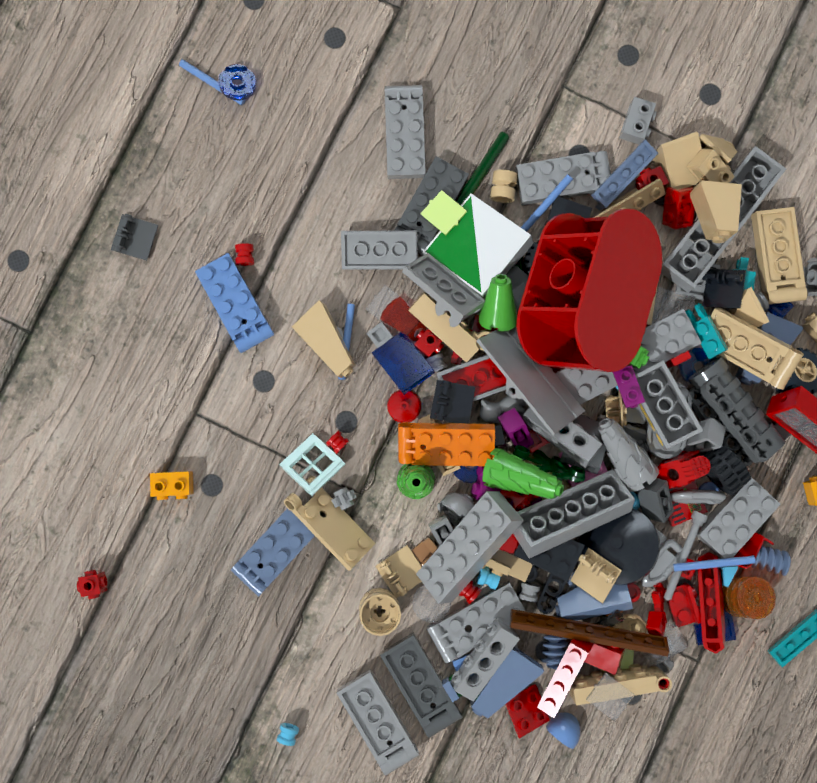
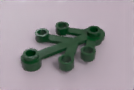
[513,445,586,483]

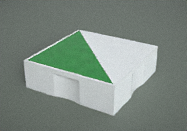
[423,194,533,300]

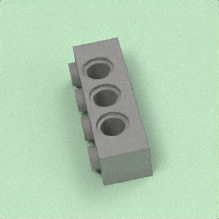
[523,407,602,468]
[451,619,520,702]

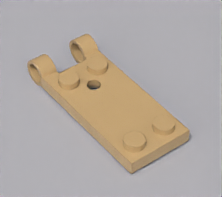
[284,476,376,571]

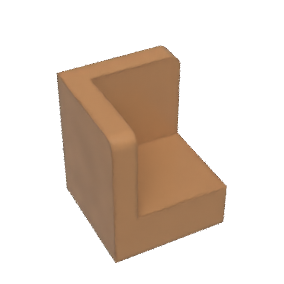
[412,536,438,566]

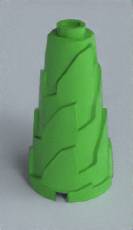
[483,448,564,499]
[397,463,435,499]

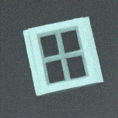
[279,434,345,496]

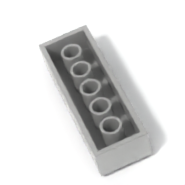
[513,469,635,559]
[416,491,524,604]

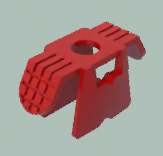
[657,450,711,489]

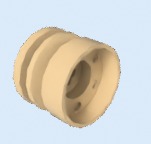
[359,588,401,636]

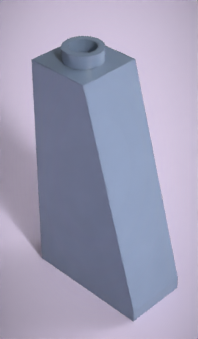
[735,312,803,386]
[555,585,633,621]
[470,646,544,718]

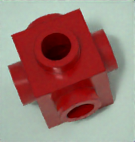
[636,166,669,190]
[414,328,444,358]
[77,570,108,599]

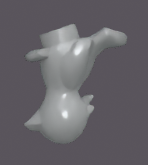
[480,390,527,426]

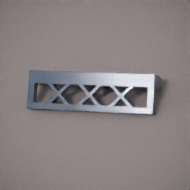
[591,139,658,211]

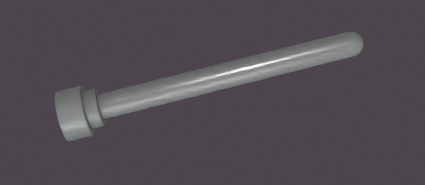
[664,510,709,601]

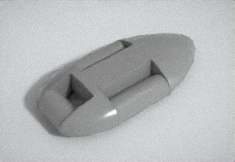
[670,489,726,505]
[641,539,683,587]

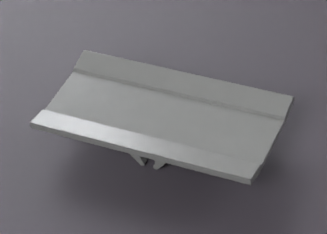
[477,326,585,435]

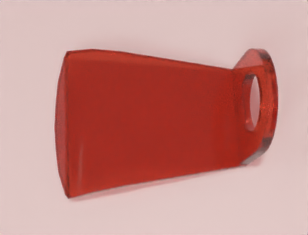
[380,297,426,341]

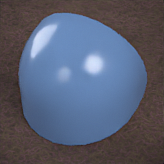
[546,712,580,749]

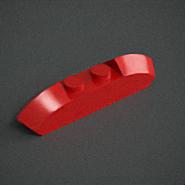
[697,552,725,654]

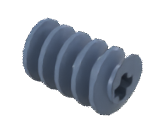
[751,545,791,576]
[541,635,568,669]

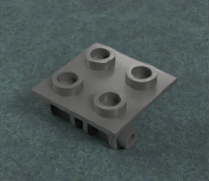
[111,214,158,261]

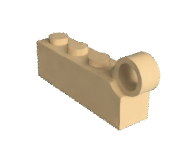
[408,291,492,363]

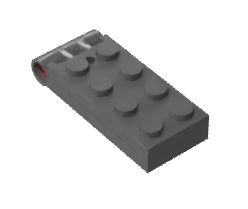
[394,156,469,256]
[380,632,463,738]

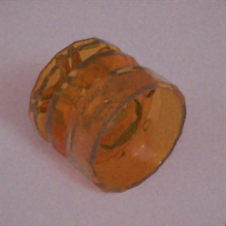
[722,576,776,619]

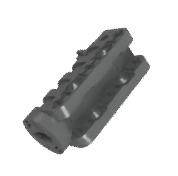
[688,356,791,466]

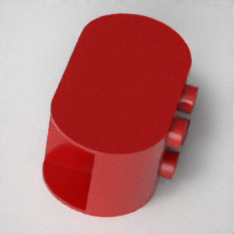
[517,209,662,372]

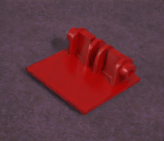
[506,684,550,738]

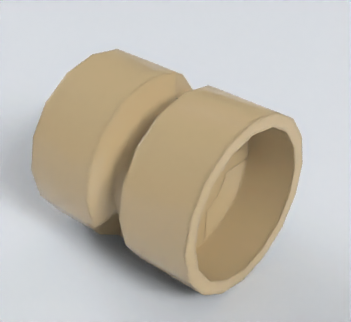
[490,170,518,203]

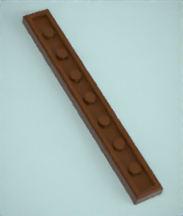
[510,609,670,656]

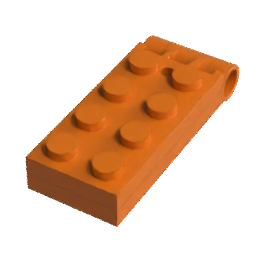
[398,422,495,466]

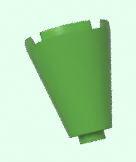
[479,274,517,332]

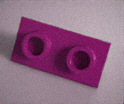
[613,365,645,409]

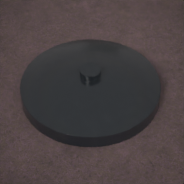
[580,508,660,585]

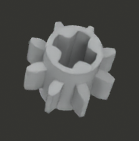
[331,487,357,510]

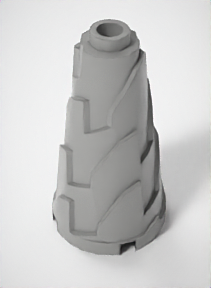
[598,418,659,492]

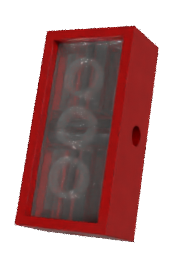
[766,386,817,454]

